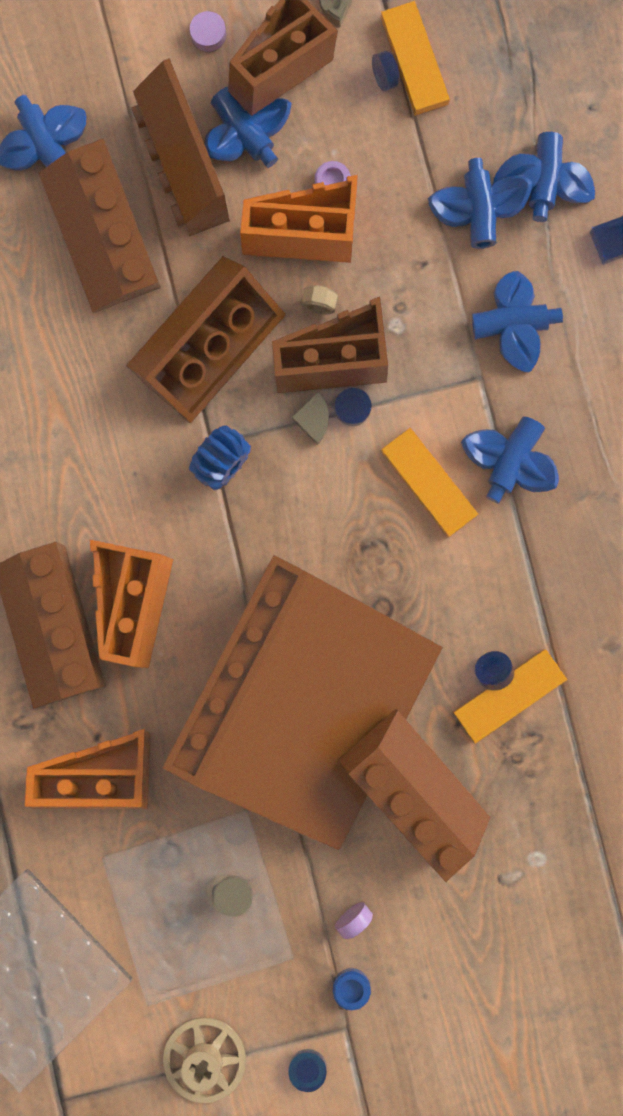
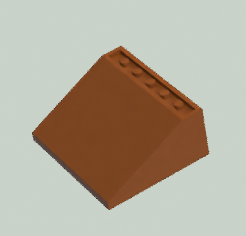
[162,555,443,850]

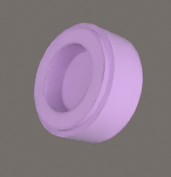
[190,11,226,52]
[315,161,351,185]
[335,902,373,939]

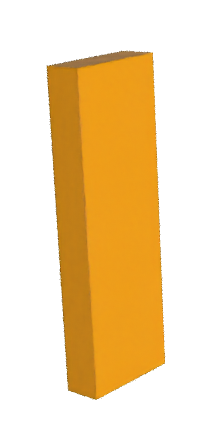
[380,1,450,116]
[381,427,479,538]
[453,649,567,744]

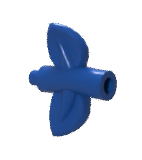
[204,87,292,168]
[0,95,87,171]
[493,132,595,222]
[428,158,532,249]
[472,271,563,372]
[461,416,559,504]

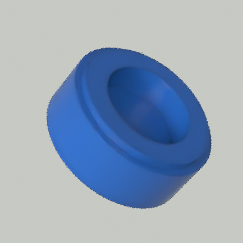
[333,968,371,1011]

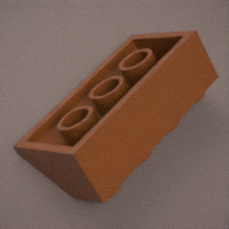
[131,58,230,236]
[39,138,161,313]
[126,256,286,423]
[0,542,106,709]
[339,709,491,882]

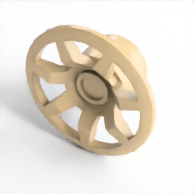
[163,1017,246,1103]

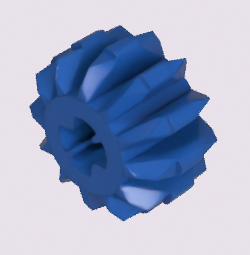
[189,425,251,490]

